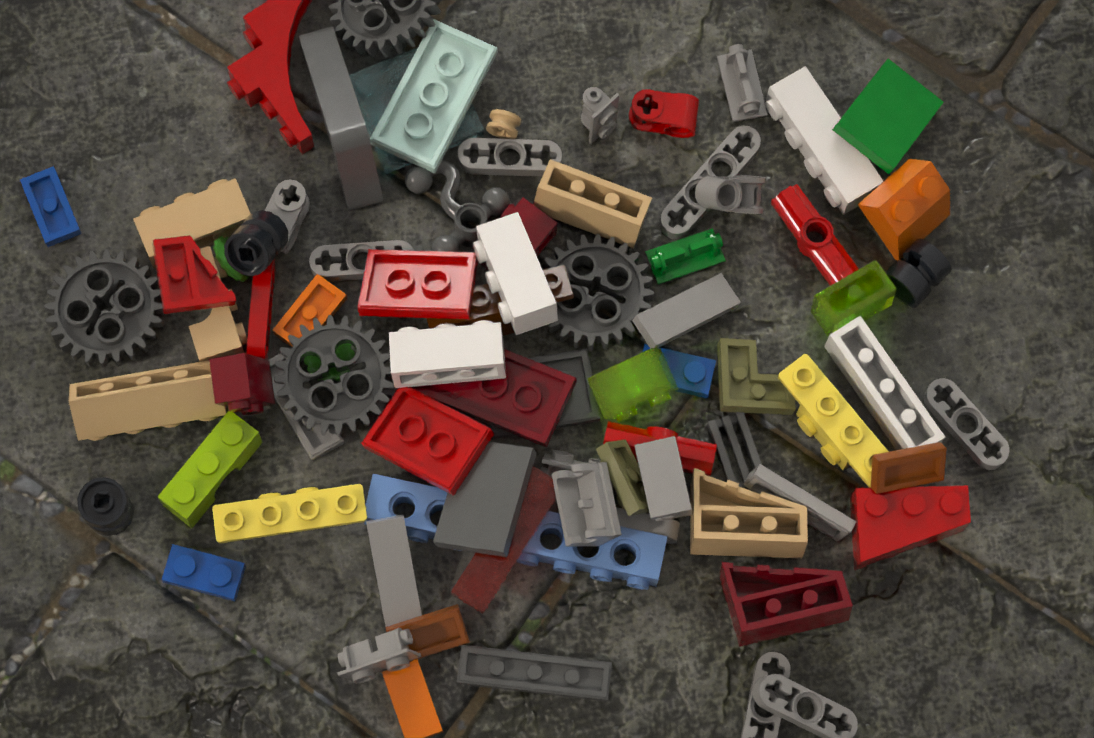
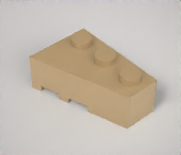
[690,468,808,558]

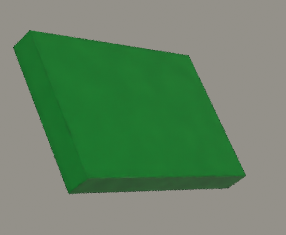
[832,59,944,174]

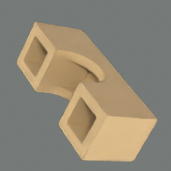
[189,246,247,362]

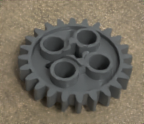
[329,0,443,58]
[544,234,654,351]
[44,249,164,368]
[274,315,394,436]

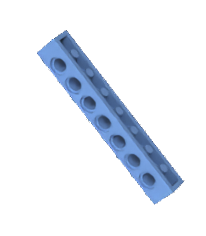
[364,474,668,590]

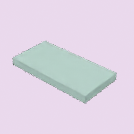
[370,19,498,173]

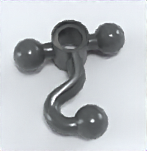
[404,160,510,252]

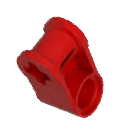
[628,89,699,138]

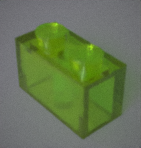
[811,260,897,337]
[587,347,679,423]

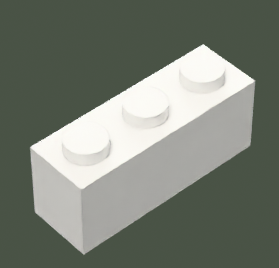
[473,212,558,335]
[389,320,506,388]

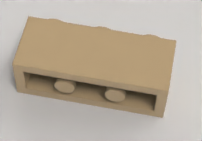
[533,159,652,249]
[133,178,251,268]

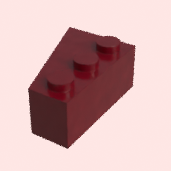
[720,562,853,647]

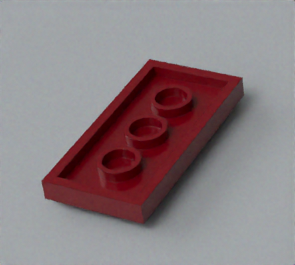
[411,349,577,448]

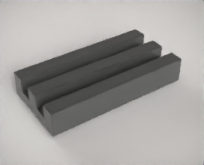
[707,412,762,489]

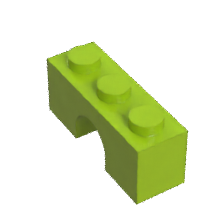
[158,411,263,528]

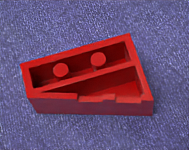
[850,485,971,571]

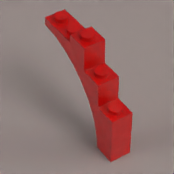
[227,0,314,155]

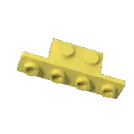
[778,354,889,488]
[212,484,367,543]

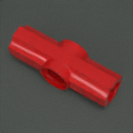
[771,184,860,290]
[603,421,717,476]

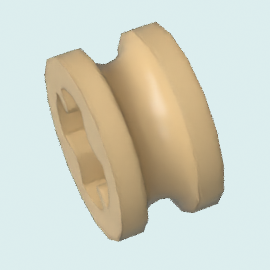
[486,109,521,139]

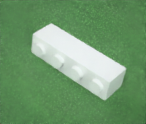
[765,66,883,215]
[824,316,945,450]

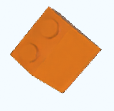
[858,159,950,260]

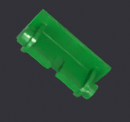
[645,228,726,285]

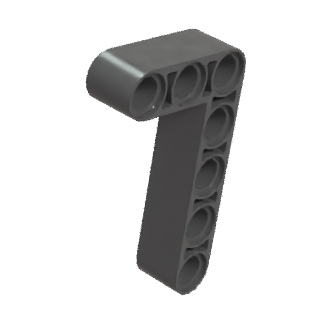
[298,26,384,211]

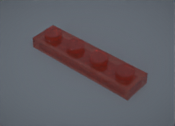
[451,466,557,614]

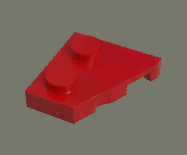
[152,235,236,314]

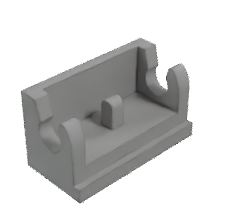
[634,436,692,522]
[552,462,622,547]

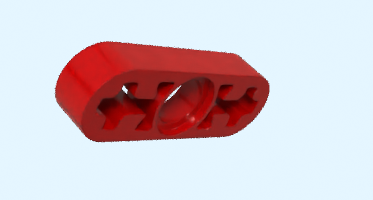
[247,259,275,360]

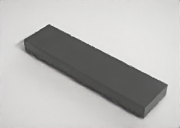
[457,645,612,702]

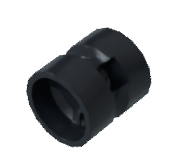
[224,210,288,276]
[882,239,952,308]
[77,477,134,536]

